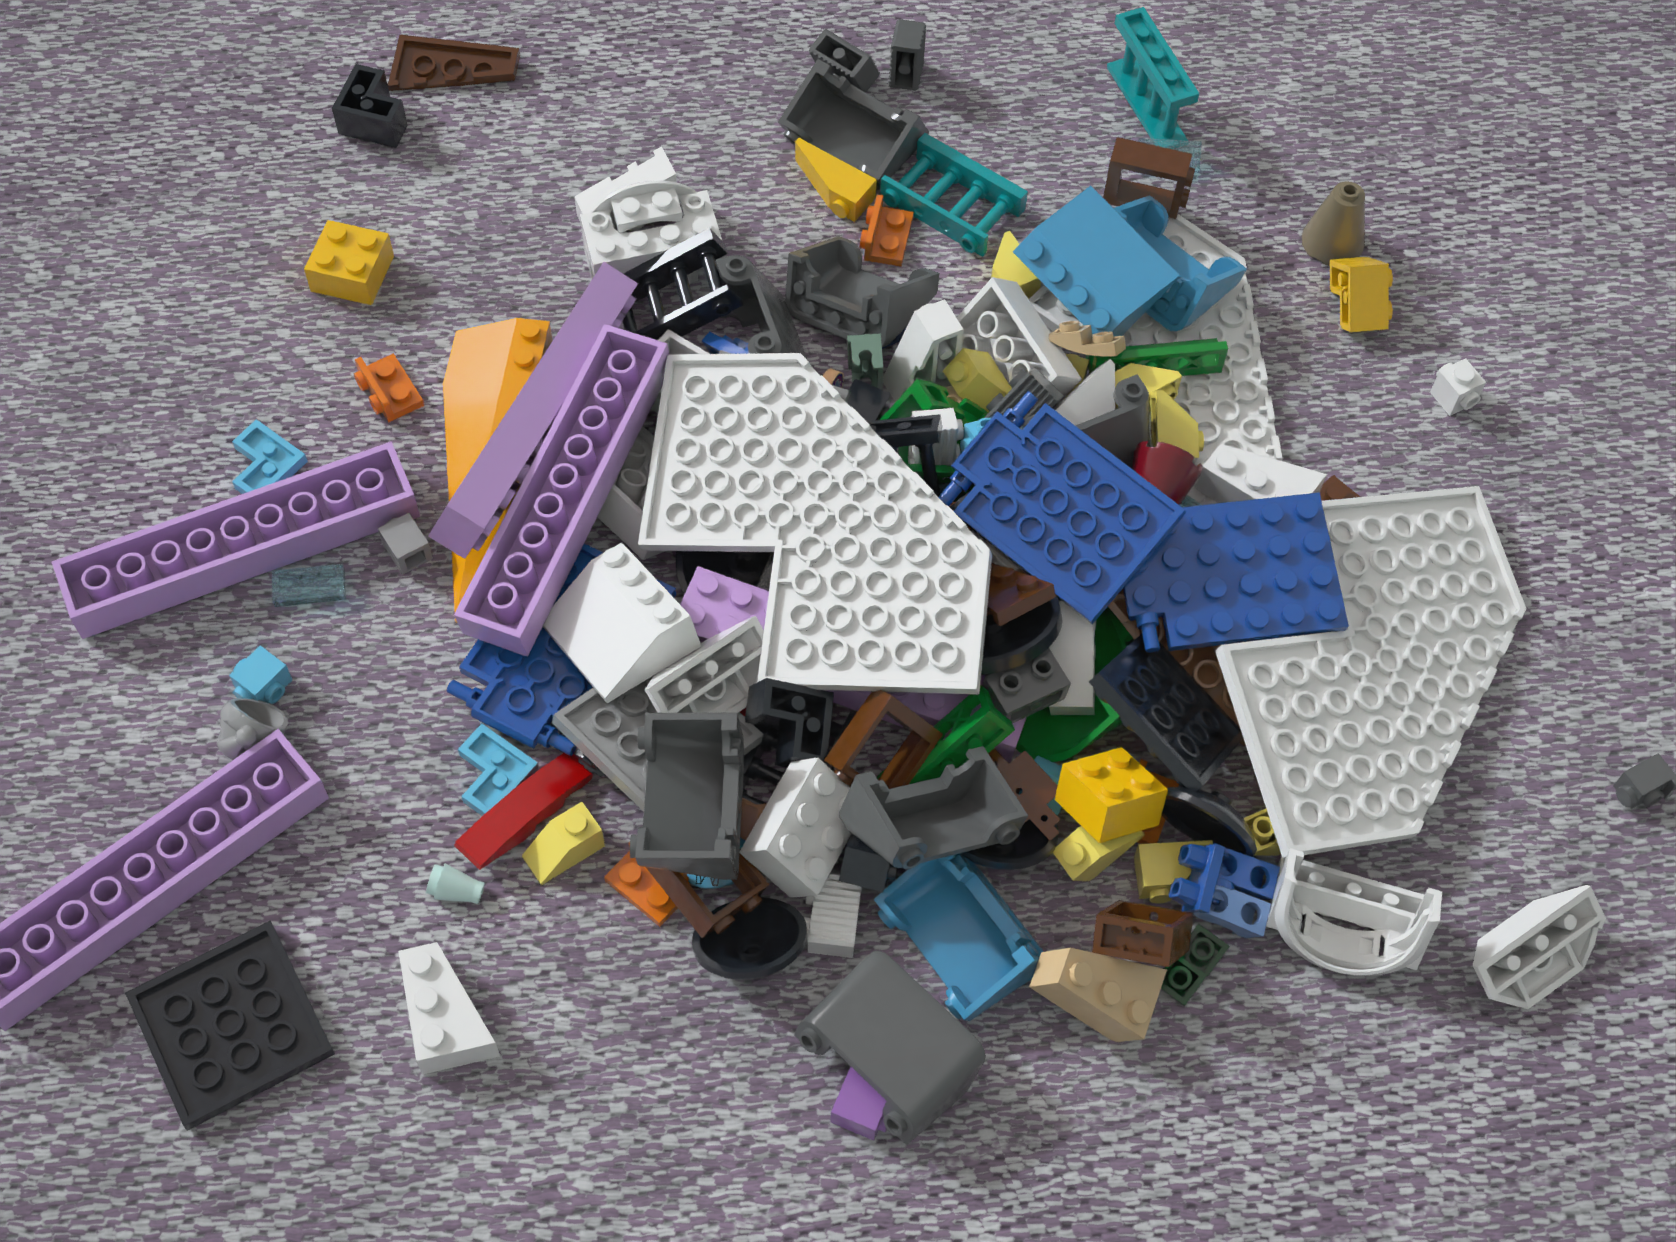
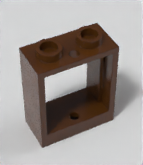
[1103,137,1195,220]
[824,690,943,789]
[646,848,769,938]
[1092,900,1193,967]

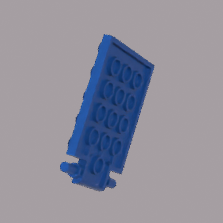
[938,391,1186,625]
[1123,492,1349,652]
[446,543,677,756]

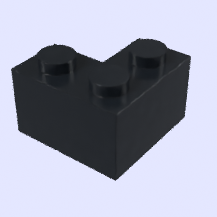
[332,64,408,148]
[745,678,834,768]

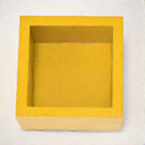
[304,220,394,305]
[1054,747,1168,843]

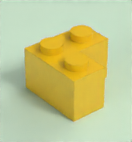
[1330,257,1393,332]

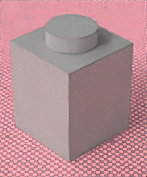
[378,513,433,575]

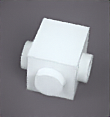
[1430,358,1486,416]

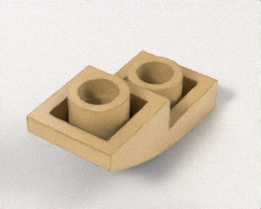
[1049,321,1126,356]

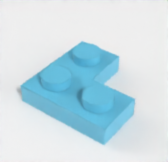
[232,419,308,494]
[458,723,539,816]

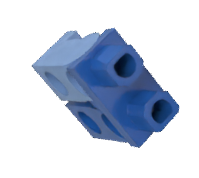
[1169,844,1280,938]

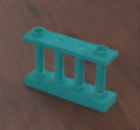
[1107,7,1200,149]
[880,133,1028,257]

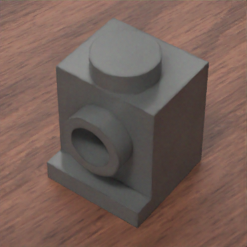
[1613,753,1676,809]

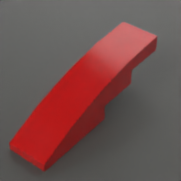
[454,753,593,870]

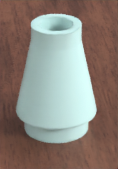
[426,863,485,904]

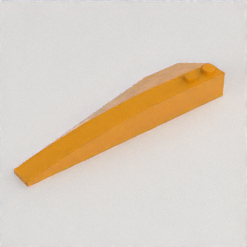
[443,318,553,623]

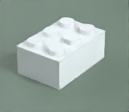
[739,758,851,897]

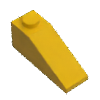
[795,138,877,222]

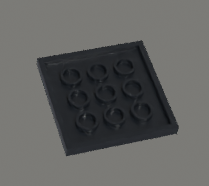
[1089,633,1243,792]
[125,920,335,1131]

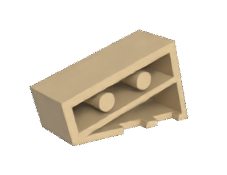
[1029,947,1167,1042]

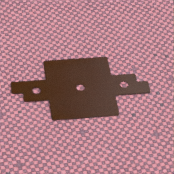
[988,748,1060,840]

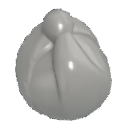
[217,698,289,760]

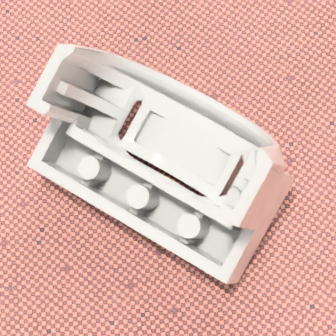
[580,181,722,279]
[1266,848,1442,976]

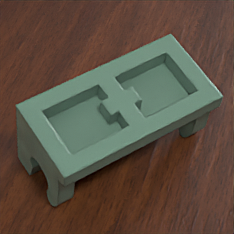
[847,333,883,390]

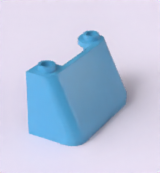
[1114,195,1247,332]
[874,853,1044,1021]

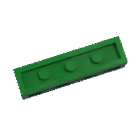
[1086,338,1228,376]
[876,685,1015,784]

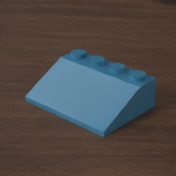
[1013,186,1181,336]

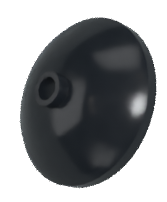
[1162,787,1257,857]
[961,815,1058,870]
[692,897,808,980]

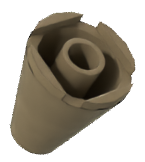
[1301,181,1365,266]

